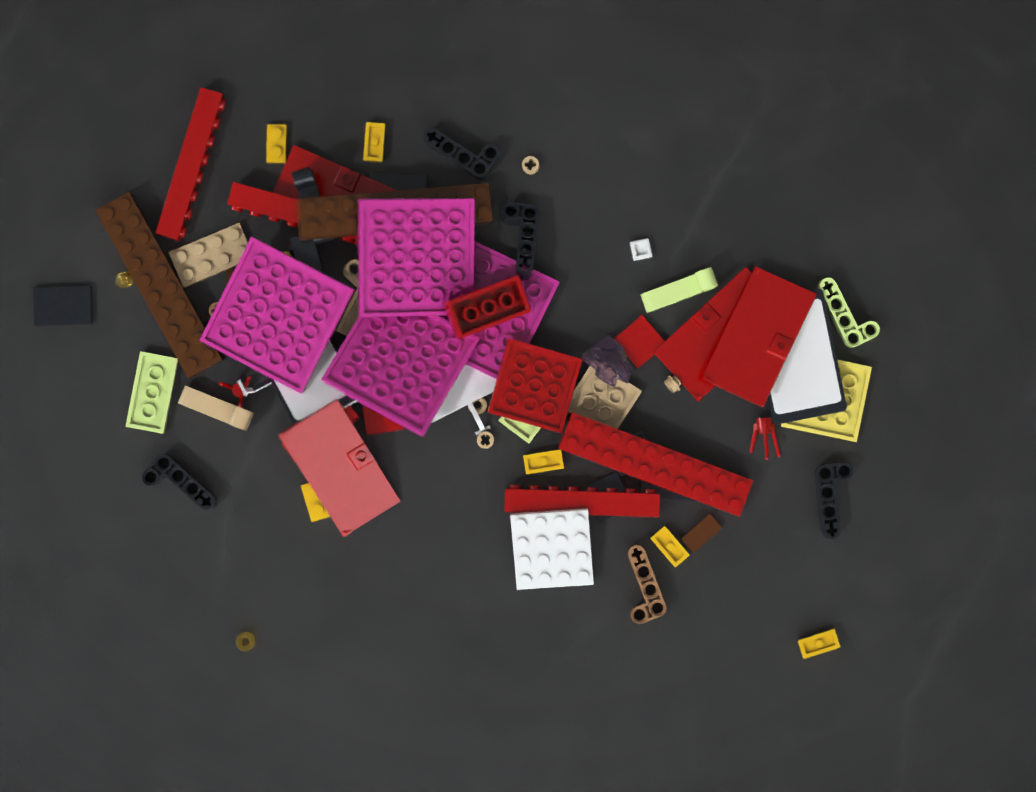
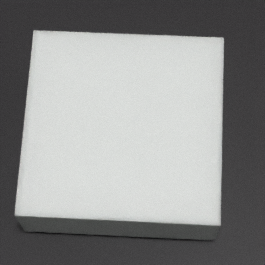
[630,238,653,261]

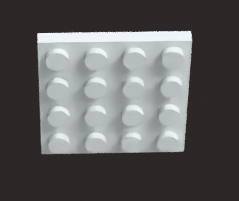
[510,508,594,590]

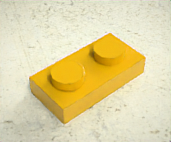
[363,122,385,162]
[266,124,287,164]
[523,449,564,474]
[301,483,330,522]
[650,526,690,568]
[797,629,840,659]

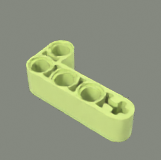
[640,267,718,313]
[817,278,880,348]

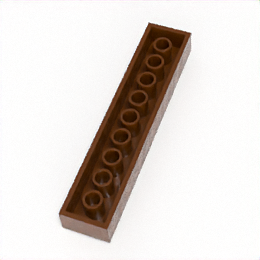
[295,183,493,241]
[95,192,225,379]

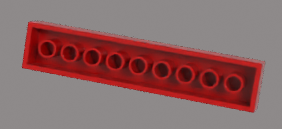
[558,412,753,517]

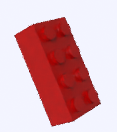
[442,275,531,339]

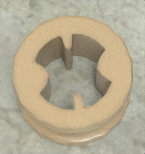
[522,156,539,175]
[477,431,494,449]

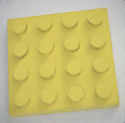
[781,360,872,442]

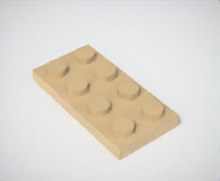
[169,223,248,288]

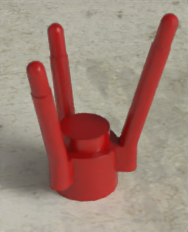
[219,376,251,408]
[749,418,781,460]

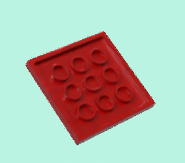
[487,338,582,433]

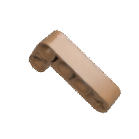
[627,545,666,624]

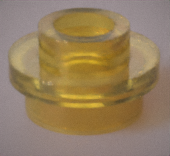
[115,272,134,288]
[236,632,255,652]

